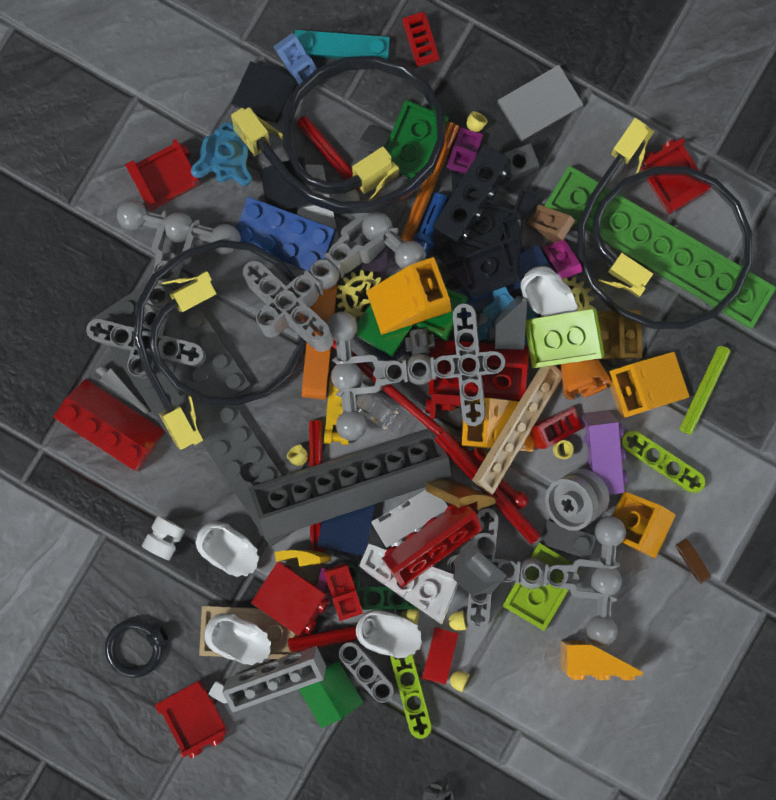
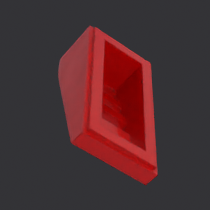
[402,11,440,68]
[530,406,583,449]

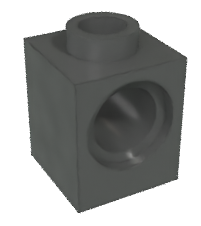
[503,143,539,181]

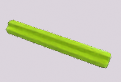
[679,345,731,435]

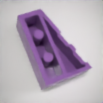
[581,410,627,495]

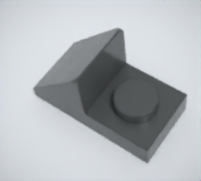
[351,125,391,168]

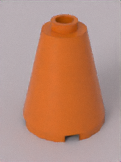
[561,359,612,400]

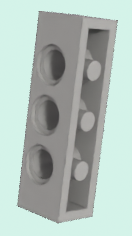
[222,646,326,713]

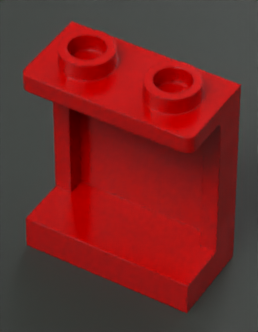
[640,138,711,215]
[125,139,201,211]
[251,561,331,636]
[154,679,228,759]

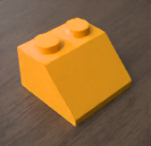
[612,491,676,559]

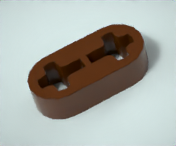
[675,538,711,584]

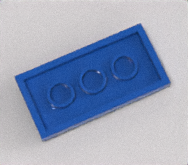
[237,196,337,275]

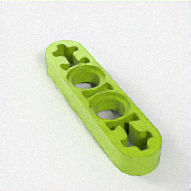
[621,431,705,493]
[390,654,431,739]

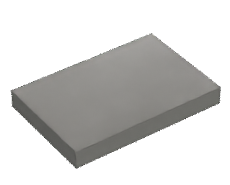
[497,65,583,142]

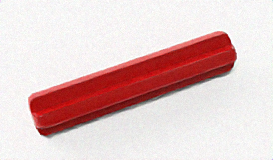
[288,626,358,652]

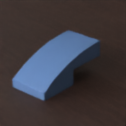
[274,33,317,85]

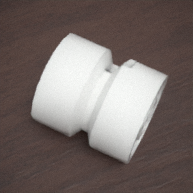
[141,515,186,560]

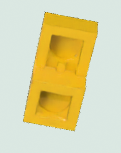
[274,549,332,567]

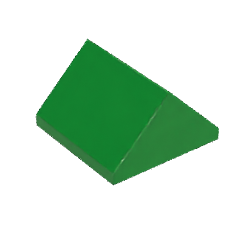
[299,660,364,728]

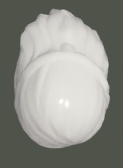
[521,266,578,317]
[196,521,259,577]
[356,609,422,658]
[205,613,271,665]

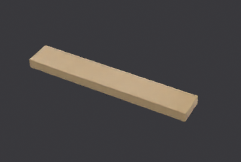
[472,365,562,495]

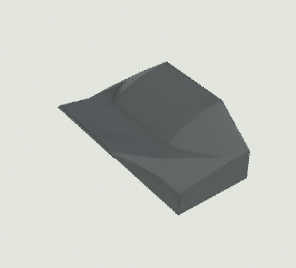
[453,543,507,596]

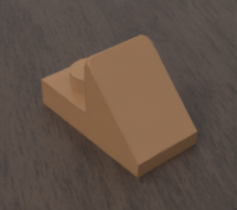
[526,205,575,243]

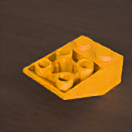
[366,257,451,335]
[607,352,689,420]
[461,398,534,452]
[561,641,643,680]

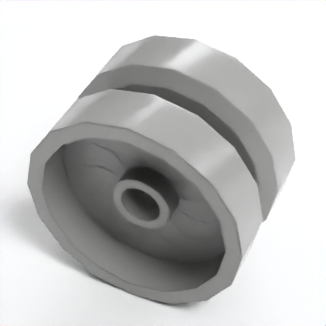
[545,469,610,530]

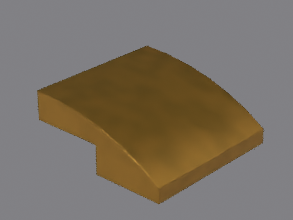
[597,310,643,360]
[426,479,496,510]

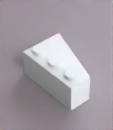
[371,490,448,548]

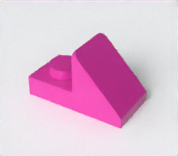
[542,239,582,279]

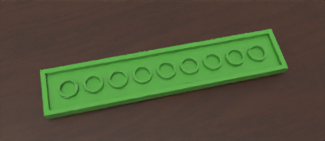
[544,165,776,329]

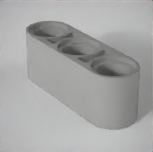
[339,641,394,703]

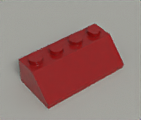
[429,340,529,402]
[53,379,165,472]
[382,504,482,588]

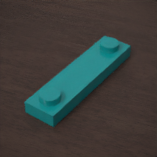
[295,30,390,59]

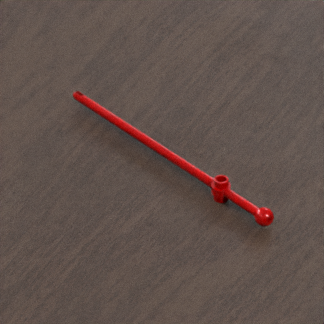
[303,319,529,510]

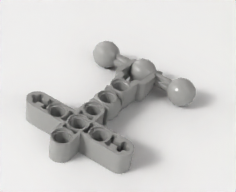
[243,189,426,352]
[86,200,241,379]
[327,304,506,441]
[447,508,626,647]

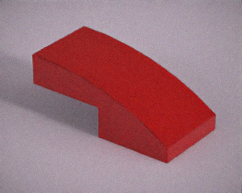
[324,563,363,621]
[422,627,459,685]

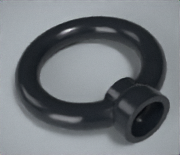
[105,619,169,678]

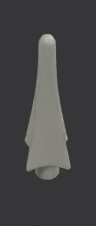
[96,365,149,414]

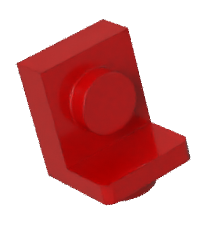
[425,394,461,420]

